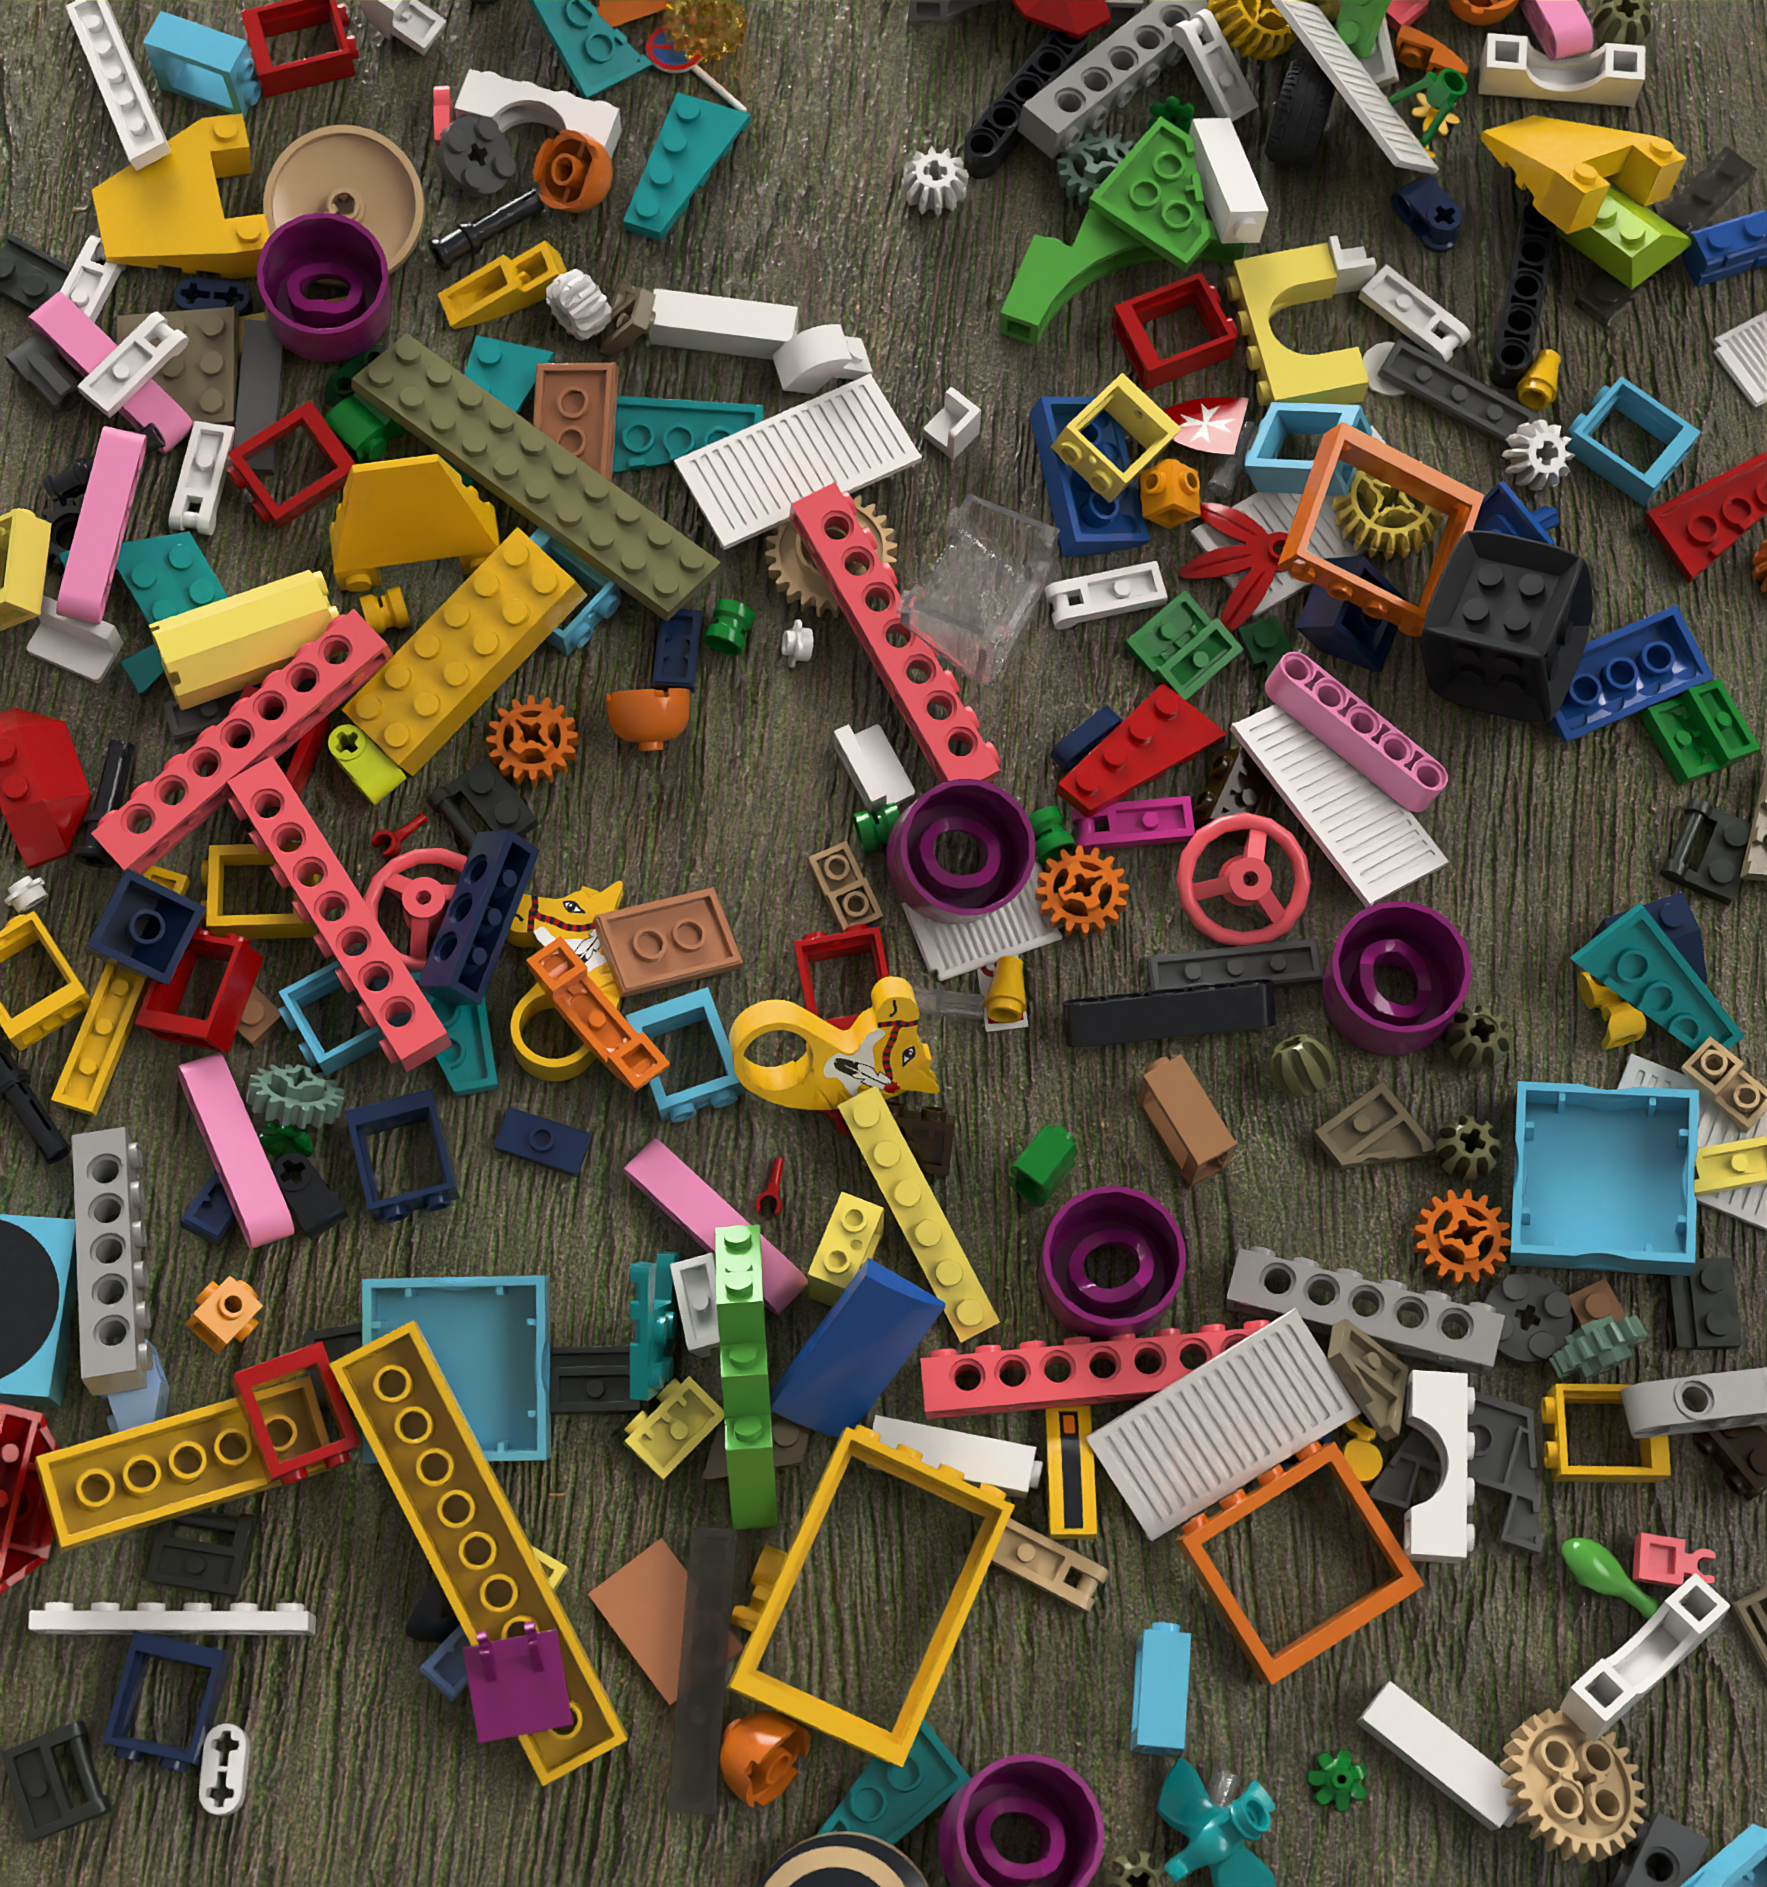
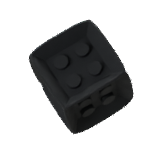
[1421,530,1593,723]

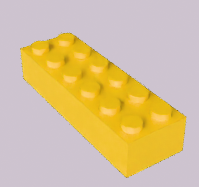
[341,527,587,776]
[35,1376,331,1553]

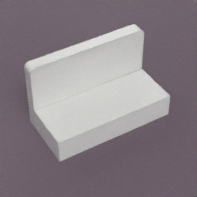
[26,595,124,683]
[834,724,915,813]
[670,1253,720,1358]

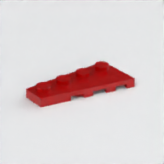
[1644,451,1767,584]
[1055,682,1227,818]

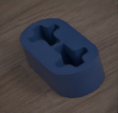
[174,278,253,317]
[1050,706,1123,772]

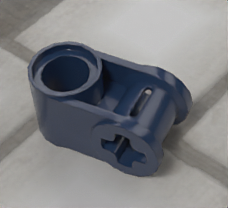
[1391,174,1463,253]

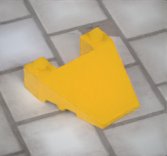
[92,113,270,280]
[1480,115,1686,234]
[329,454,501,592]

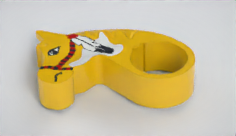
[506,881,623,1081]
[729,977,940,1110]

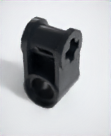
[273,1153,349,1241]

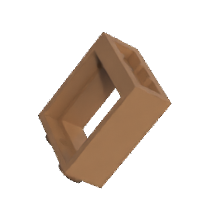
[1136,1055,1237,1188]

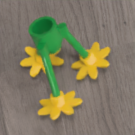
[1385,68,1467,174]

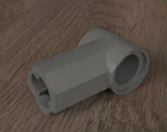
[5,333,83,413]

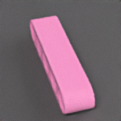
[1518,0,1593,60]
[28,291,194,455]
[56,426,147,624]
[1265,651,1448,812]
[177,1052,294,1249]
[623,1138,808,1316]

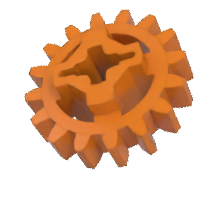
[486,695,579,787]
[1035,845,1129,939]
[1412,1189,1511,1287]

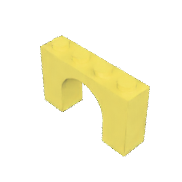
[1226,243,1369,411]

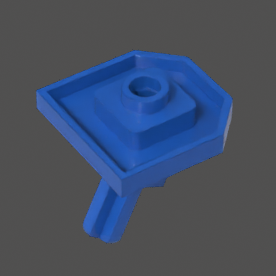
[1473,482,1559,545]

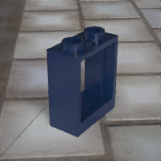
[345,1088,460,1223]
[102,1631,233,1773]

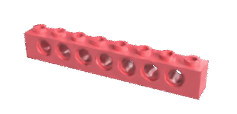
[789,482,1001,784]
[91,609,393,875]
[227,756,452,1072]
[920,1320,1270,1420]

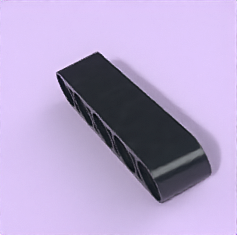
[963,30,1089,179]
[1488,202,1557,389]
[1062,979,1276,1047]

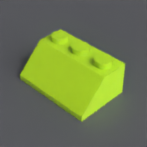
[1556,178,1691,290]

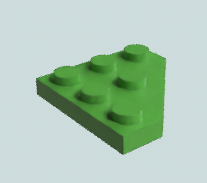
[1088,116,1211,272]

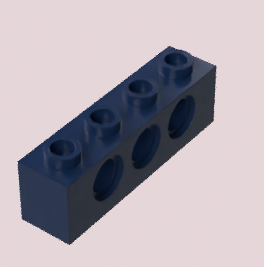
[418,830,540,1006]

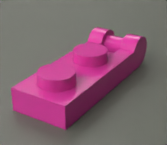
[1072,796,1195,854]

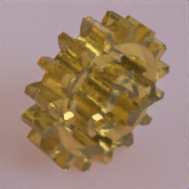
[663,0,748,62]

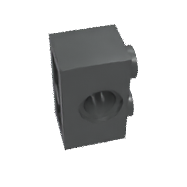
[1609,1812,1710,1887]

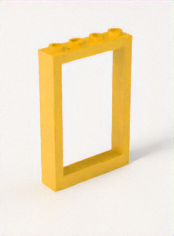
[727,1424,1015,1767]

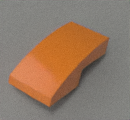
[1393,24,1469,78]

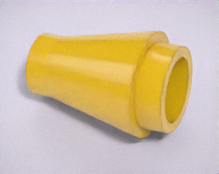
[1517,349,1561,410]
[984,956,1027,1023]

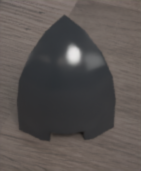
[406,1577,460,1643]

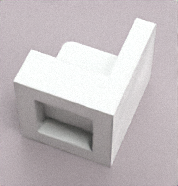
[1327,236,1377,294]
[923,387,981,460]

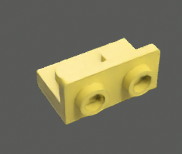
[623,1376,725,1481]

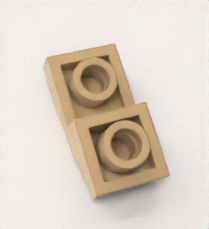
[807,841,883,933]
[1681,1036,1767,1133]

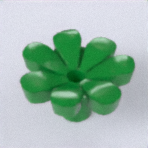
[1148,96,1195,135]
[257,1121,313,1157]
[1306,1749,1368,1813]

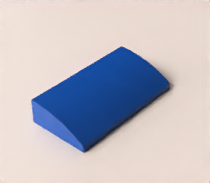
[1029,397,1150,557]
[1548,604,1714,744]
[770,1258,945,1437]

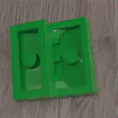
[1122,589,1243,700]
[1640,679,1761,786]

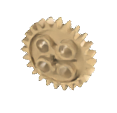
[1500,1709,1646,1864]

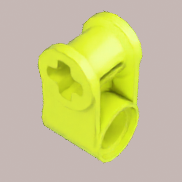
[328,724,407,806]

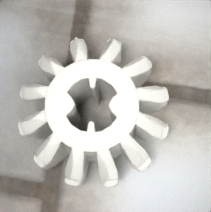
[901,146,969,217]
[546,269,612,341]
[1501,420,1575,491]

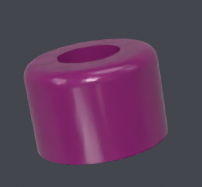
[257,212,392,363]
[887,779,1036,924]
[1322,901,1471,1056]
[1039,1186,1186,1342]
[938,1754,1104,1887]

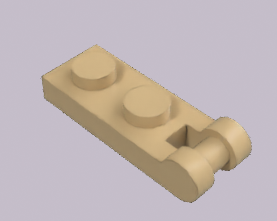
[990,1518,1109,1613]

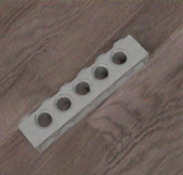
[1018,0,1209,159]
[72,1127,153,1396]
[1226,1246,1505,1377]

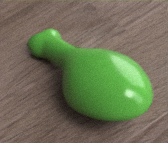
[1561,1537,1660,1620]

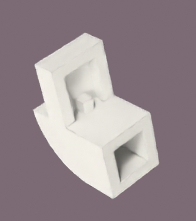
[360,0,446,56]
[772,324,873,394]

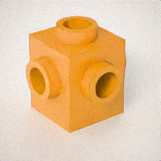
[1140,458,1201,529]
[185,1276,263,1354]

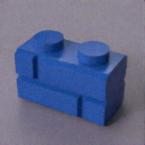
[1681,210,1767,287]

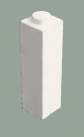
[1189,118,1269,244]
[649,288,799,360]
[866,1415,1042,1499]
[1356,1681,1522,1831]

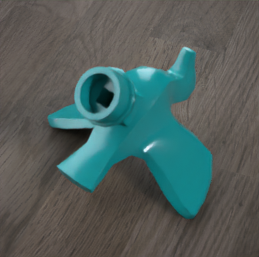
[1156,1758,1276,1887]

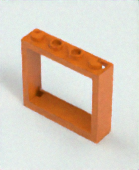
[1278,422,1484,637]
[1174,1440,1424,1685]

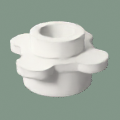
[782,619,813,668]
[4,876,48,914]

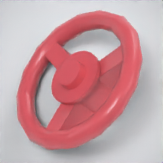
[1176,812,1311,947]
[363,848,468,974]

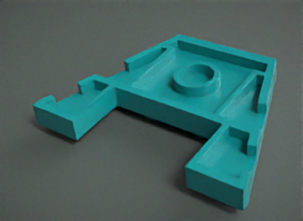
[58,532,228,697]
[630,1251,682,1401]

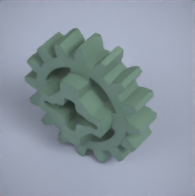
[1057,130,1134,206]
[246,1064,344,1129]
[1549,1315,1648,1380]

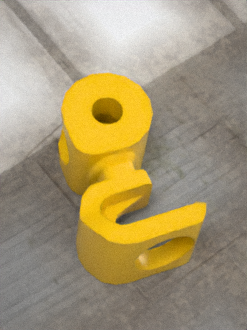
[1578,971,1647,1051]
[1341,1399,1383,1486]
[731,1544,787,1636]

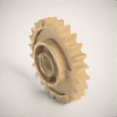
[765,495,897,618]

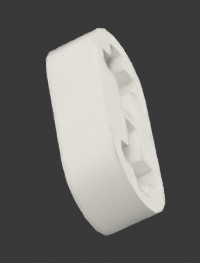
[199,1723,250,1816]

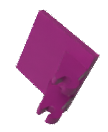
[463,1621,573,1743]

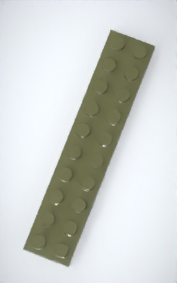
[351,333,721,621]

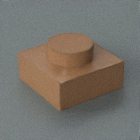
[237,986,284,1049]
[1568,1278,1627,1329]

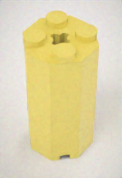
[149,570,341,711]

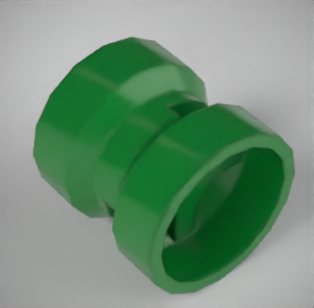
[703,599,756,656]
[853,802,900,854]
[1028,806,1076,864]

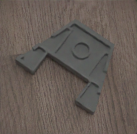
[1367,1391,1542,1555]

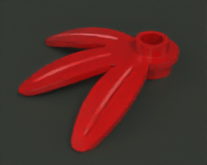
[1179,503,1288,633]

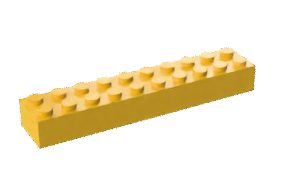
[329,1320,628,1786]

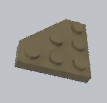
[116,307,239,427]

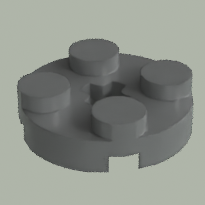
[436,116,516,198]
[1483,1274,1572,1365]

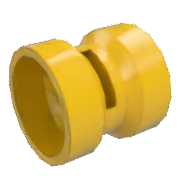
[359,586,411,635]

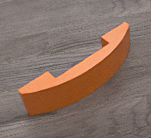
[526,936,670,1092]

